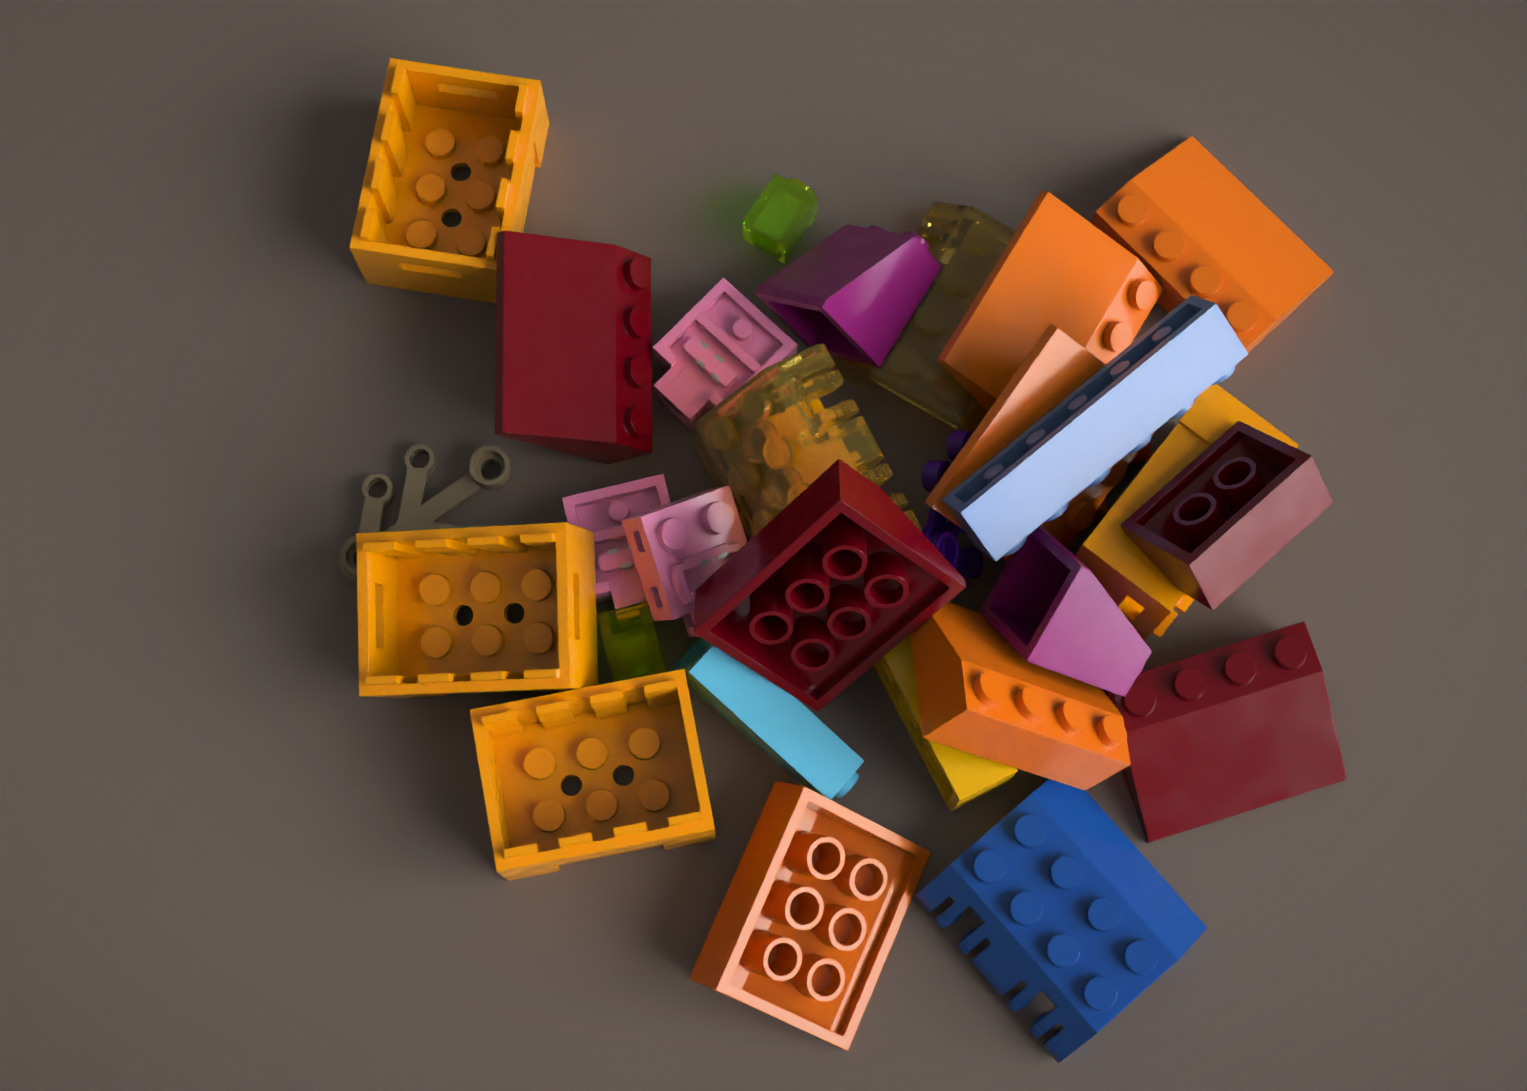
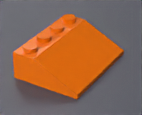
[1091,136,1334,353]
[937,191,1163,412]
[924,323,1156,561]
[911,602,1131,790]
[689,781,931,1051]

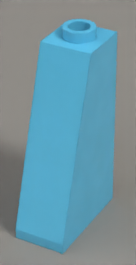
[669,637,864,800]

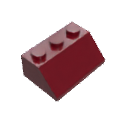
[1120,421,1333,610]

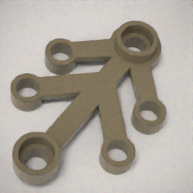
[338,444,512,584]

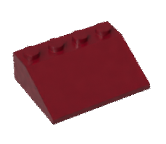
[495,230,653,465]
[693,459,966,712]
[1103,621,1347,843]

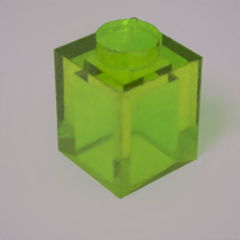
[743,173,818,264]
[597,601,667,682]

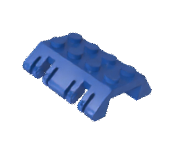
[915,779,1207,1063]

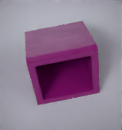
[755,225,942,367]
[979,525,1152,697]

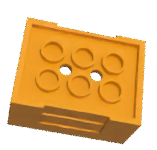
[349,58,549,303]
[1075,384,1299,641]
[356,522,598,698]
[470,669,717,881]

